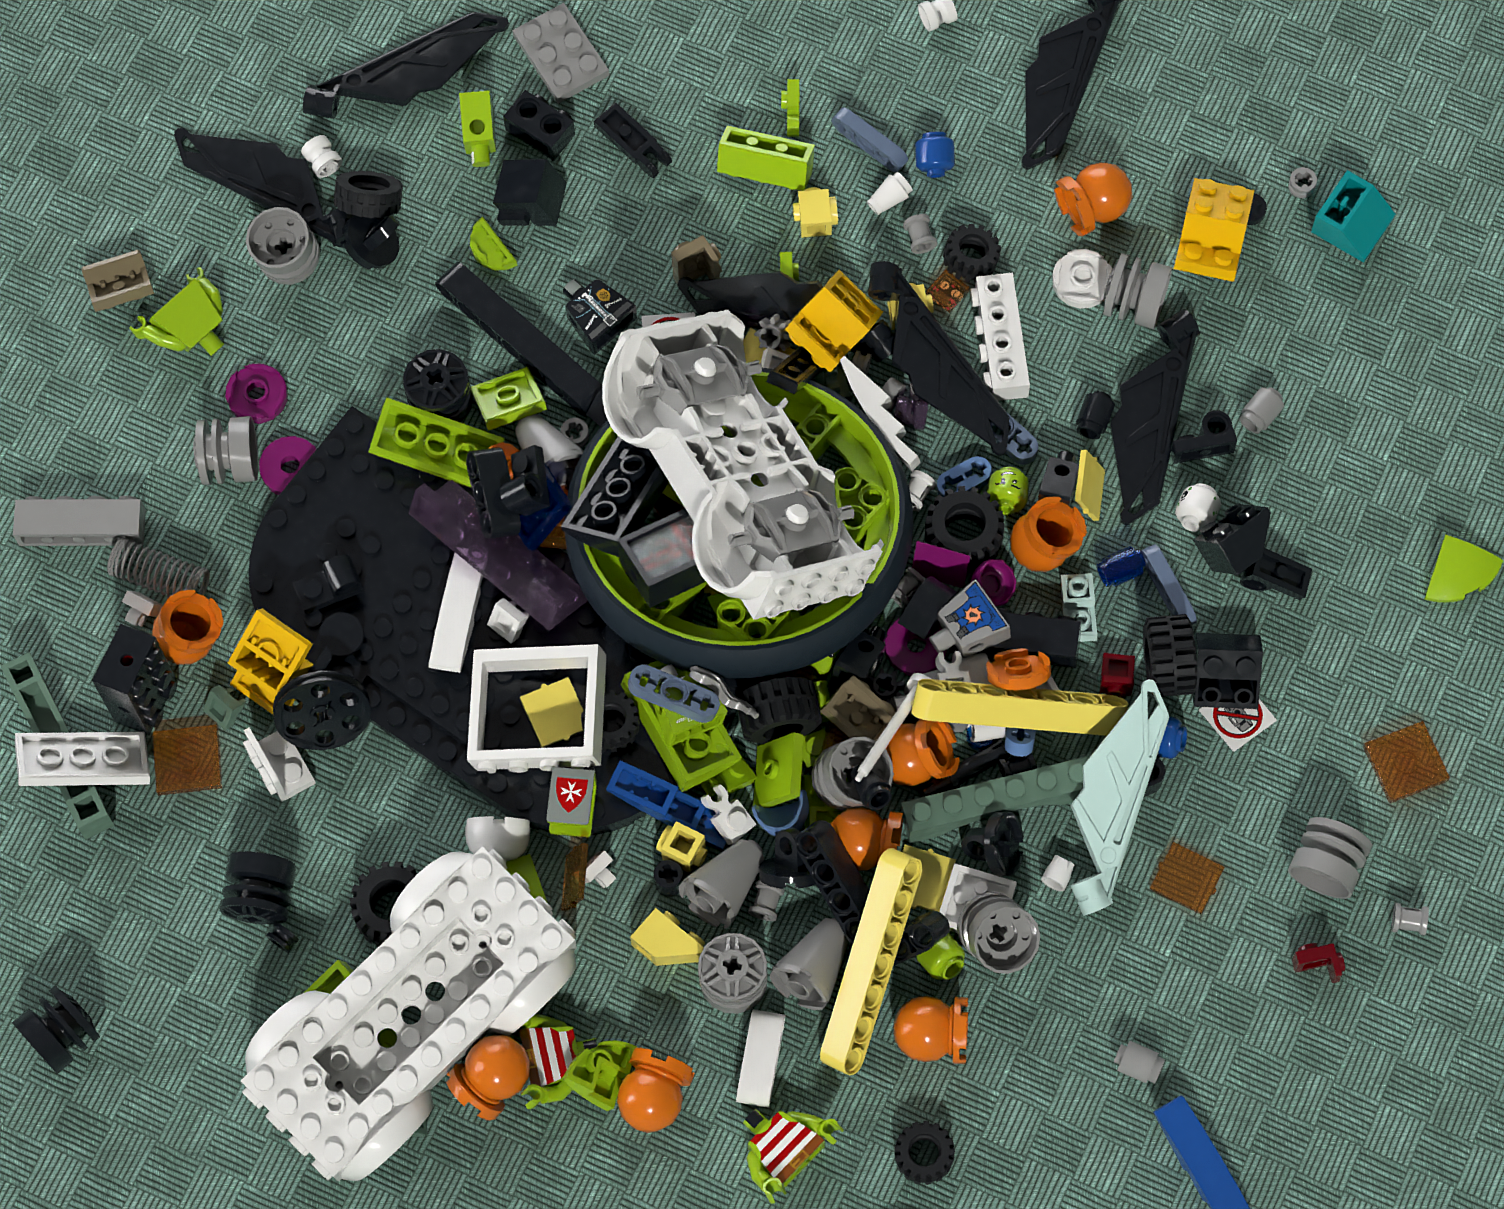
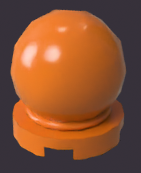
[1054,162,1133,237]
[1009,497,1087,572]
[152,590,224,665]
[885,719,960,786]
[830,807,903,871]
[893,996,968,1064]
[446,1034,530,1121]
[617,1048,695,1133]

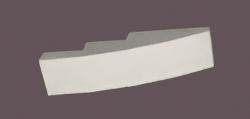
[840,356,921,471]
[429,549,487,673]

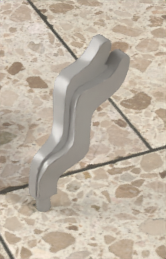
[688,666,759,719]

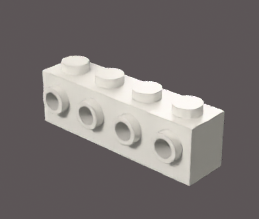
[970,273,1030,401]

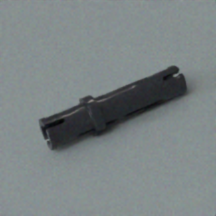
[917,739,1010,797]

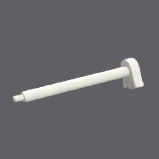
[855,673,931,782]

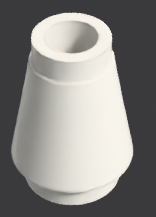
[867,172,913,215]

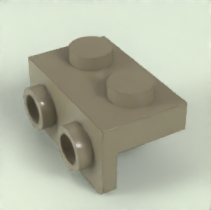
[671,235,722,284]
[81,250,154,312]
[820,676,896,741]

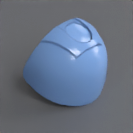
[752,789,809,836]

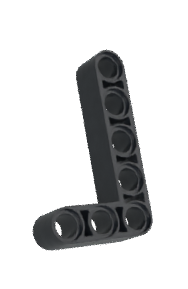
[795,820,950,966]

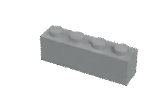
[13,496,146,546]

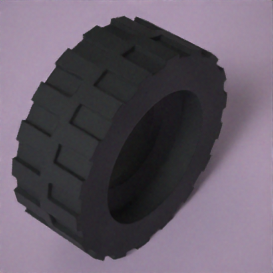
[334,170,403,218]

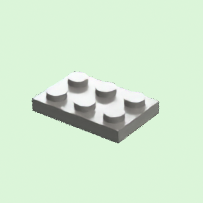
[512,3,610,104]

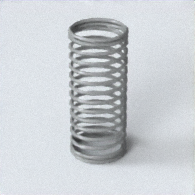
[107,538,210,598]

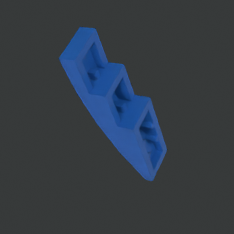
[606,760,726,851]
[1153,1095,1250,1209]

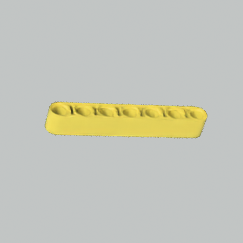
[911,679,1129,736]
[820,848,922,1076]

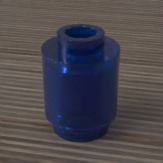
[1096,546,1146,587]

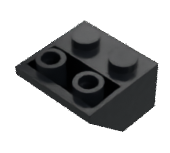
[1193,503,1271,575]
[1194,633,1263,709]

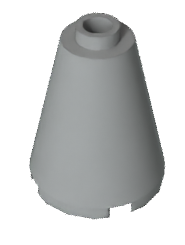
[515,414,584,499]
[679,839,764,928]
[770,918,849,1010]

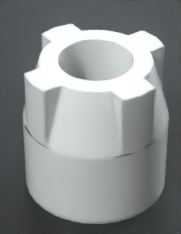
[1041,855,1074,891]

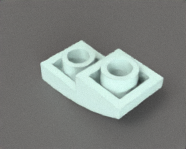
[1060,573,1097,642]

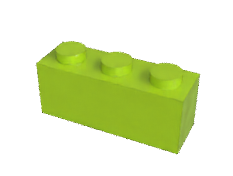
[717,126,815,191]

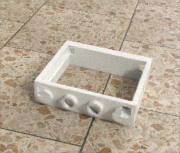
[467,644,606,774]

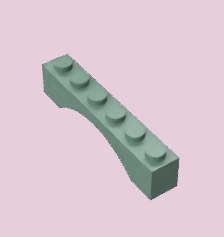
[1,652,115,840]
[901,756,1090,844]

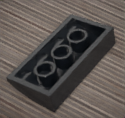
[561,437,669,557]

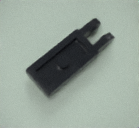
[593,103,672,178]

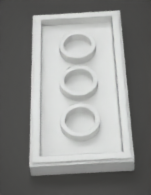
[15,732,150,786]

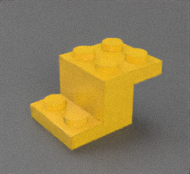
[1174,178,1255,282]
[785,270,883,372]
[228,609,313,715]

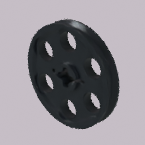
[273,671,371,750]

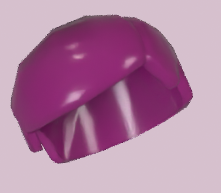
[969,559,1017,606]

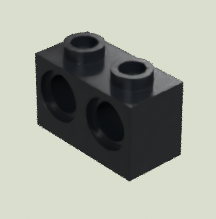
[503,90,575,161]

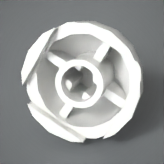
[465,816,530,865]

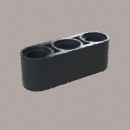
[466,447,521,539]

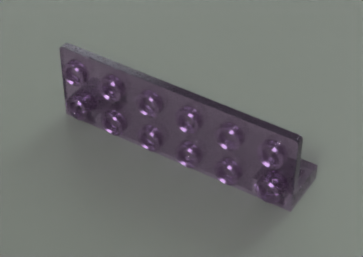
[409,480,588,631]

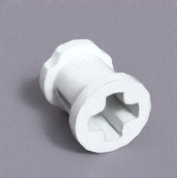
[908,470,937,512]

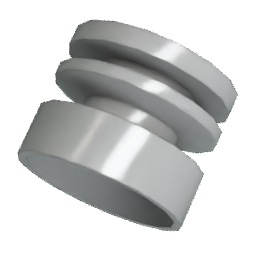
[246,207,321,285]
[1103,253,1172,330]
[193,416,258,485]
[811,737,894,811]
[1288,817,1373,899]
[957,892,1040,974]
[698,933,768,1014]

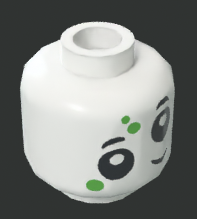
[1175,483,1221,532]

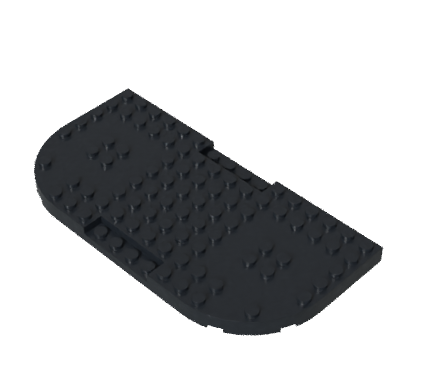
[249,406,757,836]

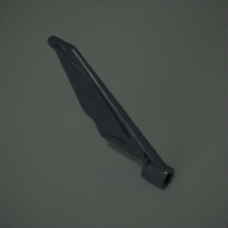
[1021,0,1124,170]
[303,12,509,119]
[174,128,353,248]
[868,261,1010,456]
[677,271,894,362]
[1110,309,1200,525]

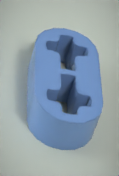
[936,456,992,497]
[1004,727,1036,757]

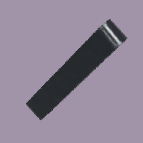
[435,262,602,417]

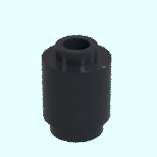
[1076,391,1115,439]

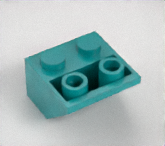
[1311,170,1396,263]

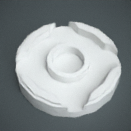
[1052,249,1112,309]

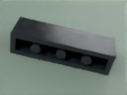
[949,608,1081,668]

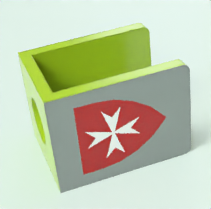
[546,767,597,837]

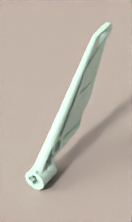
[1070,679,1169,916]

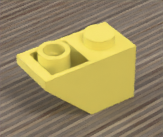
[630,908,705,966]

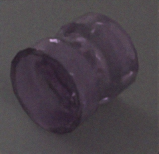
[894,395,929,430]

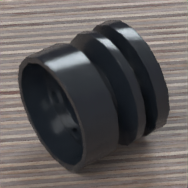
[403,349,473,422]
[219,851,296,924]
[12,985,100,1074]

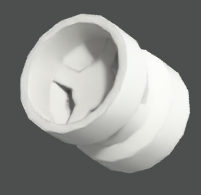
[918,0,958,32]
[301,135,342,178]

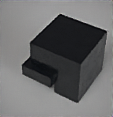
[493,159,567,226]

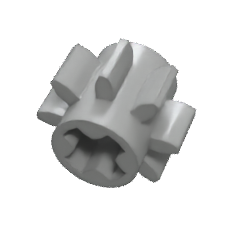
[754,314,791,351]

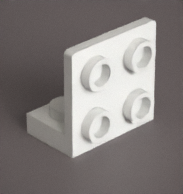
[243,727,316,802]

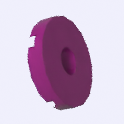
[225,364,288,424]
[259,436,316,495]
[885,619,948,676]

